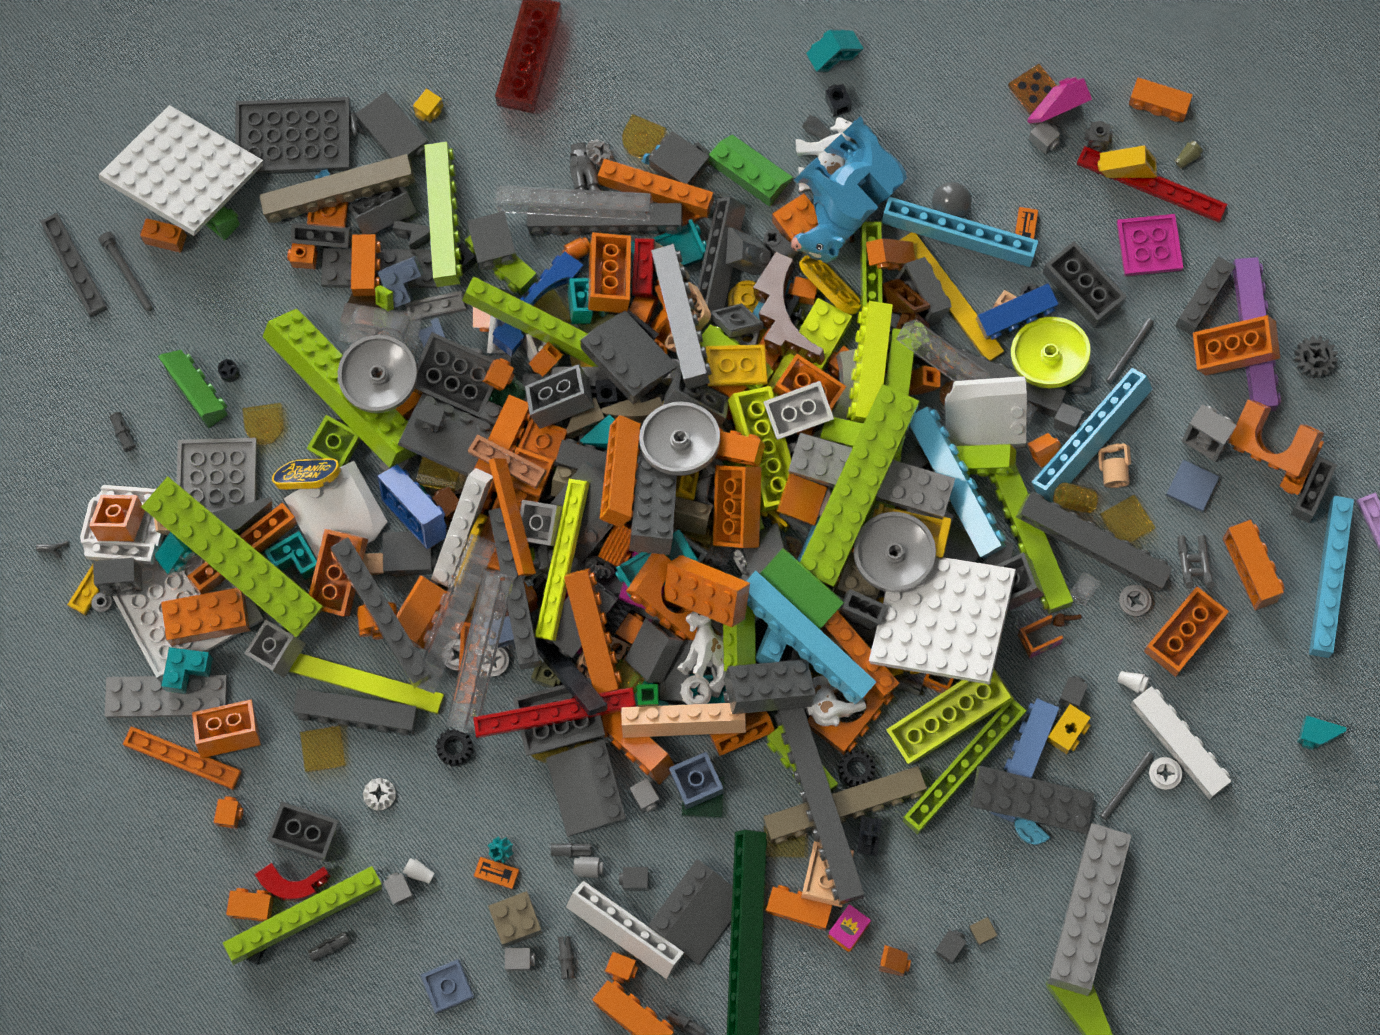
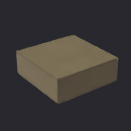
[969,917,997,946]

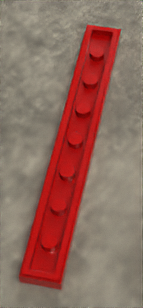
[1076,146,1227,223]
[473,687,636,738]

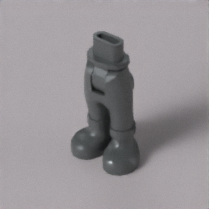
[570,142,607,204]

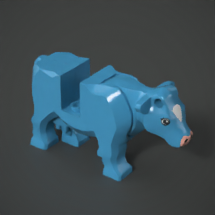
[791,116,907,264]

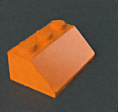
[772,354,847,409]
[396,576,456,651]
[192,699,261,758]

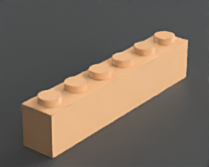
[622,703,746,738]

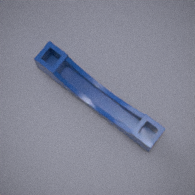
[492,251,583,356]

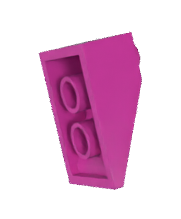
[1027,76,1092,123]

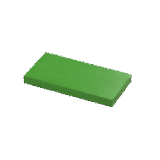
[760,548,844,629]

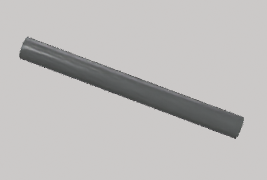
[1106,318,1154,384]
[1099,751,1153,820]

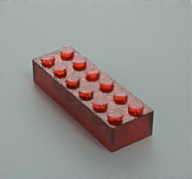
[495,0,562,114]

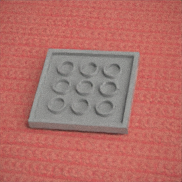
[177,438,257,512]

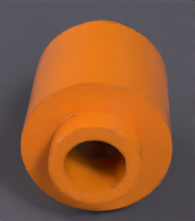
[562,237,590,260]

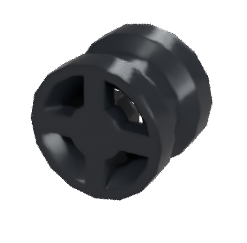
[218,359,240,382]

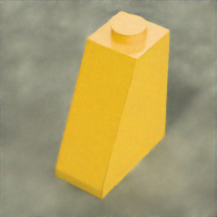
[1098,145,1157,178]

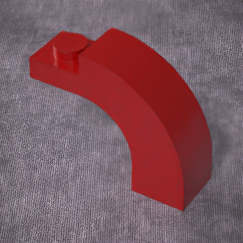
[254,863,331,902]

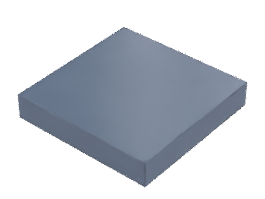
[1166,460,1219,512]
[421,959,474,1014]

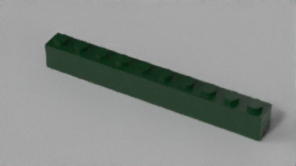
[726,830,767,1035]

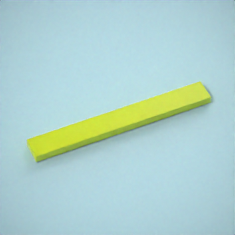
[535,479,590,641]
[289,653,444,714]

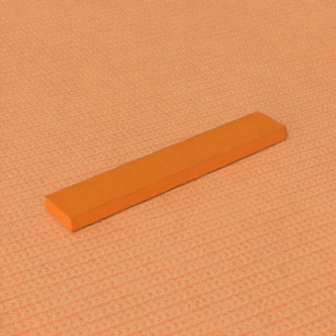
[489,458,536,576]
[123,726,242,790]

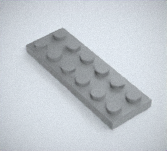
[105,675,228,718]

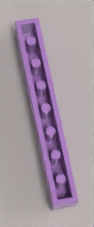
[1233,257,1281,412]

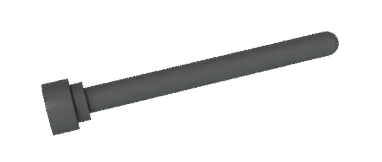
[98,232,152,311]

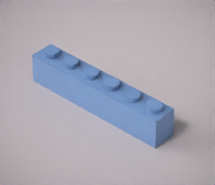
[991,698,1059,822]

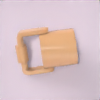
[1098,443,1131,488]

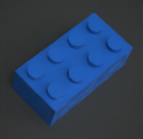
[378,464,447,549]

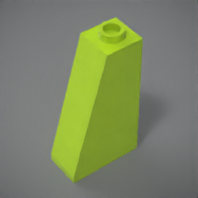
[1046,981,1113,1035]

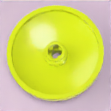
[1011,317,1090,388]

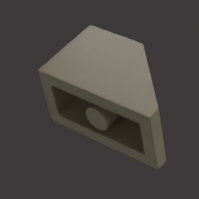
[566,398,605,439]

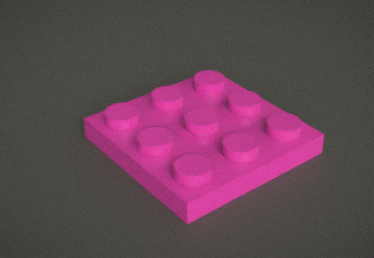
[1116,214,1183,276]

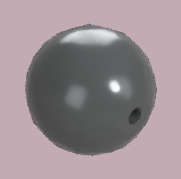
[932,182,972,218]

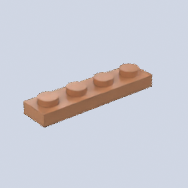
[468,434,547,489]

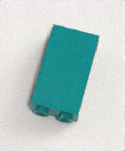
[631,219,707,279]
[615,529,699,599]

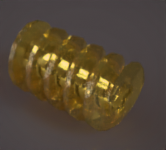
[1053,482,1098,514]

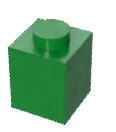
[637,684,659,707]

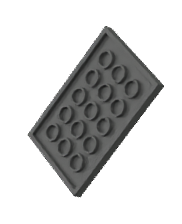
[235,97,350,174]

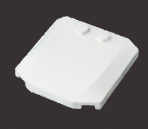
[945,376,1027,448]
[284,461,387,558]
[80,485,164,565]

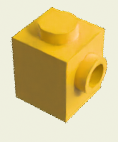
[413,88,444,123]

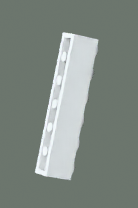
[431,468,493,587]
[1131,686,1231,800]
[566,881,684,979]

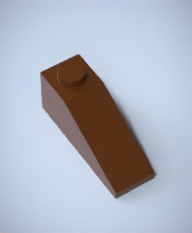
[882,278,930,314]

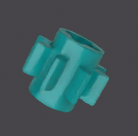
[488,836,514,863]

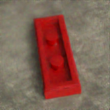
[632,238,655,296]

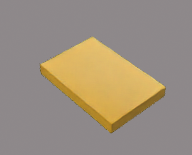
[705,345,768,386]

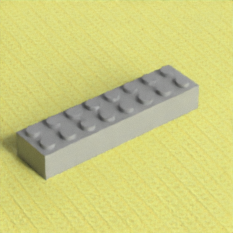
[788,433,955,519]
[1047,823,1131,996]

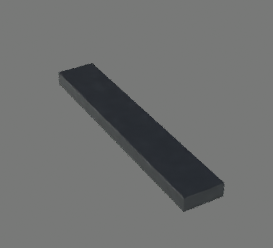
[536,638,608,716]

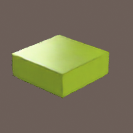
[375,285,394,311]

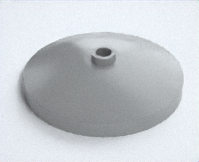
[338,335,418,413]
[639,402,720,476]
[854,512,936,592]

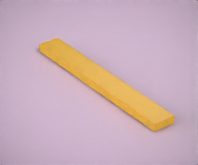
[900,232,1004,362]

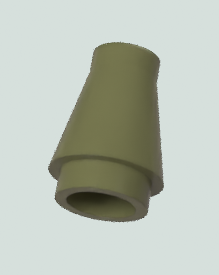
[1174,141,1203,169]

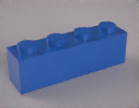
[976,283,1058,340]

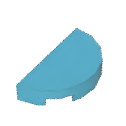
[1014,818,1051,845]

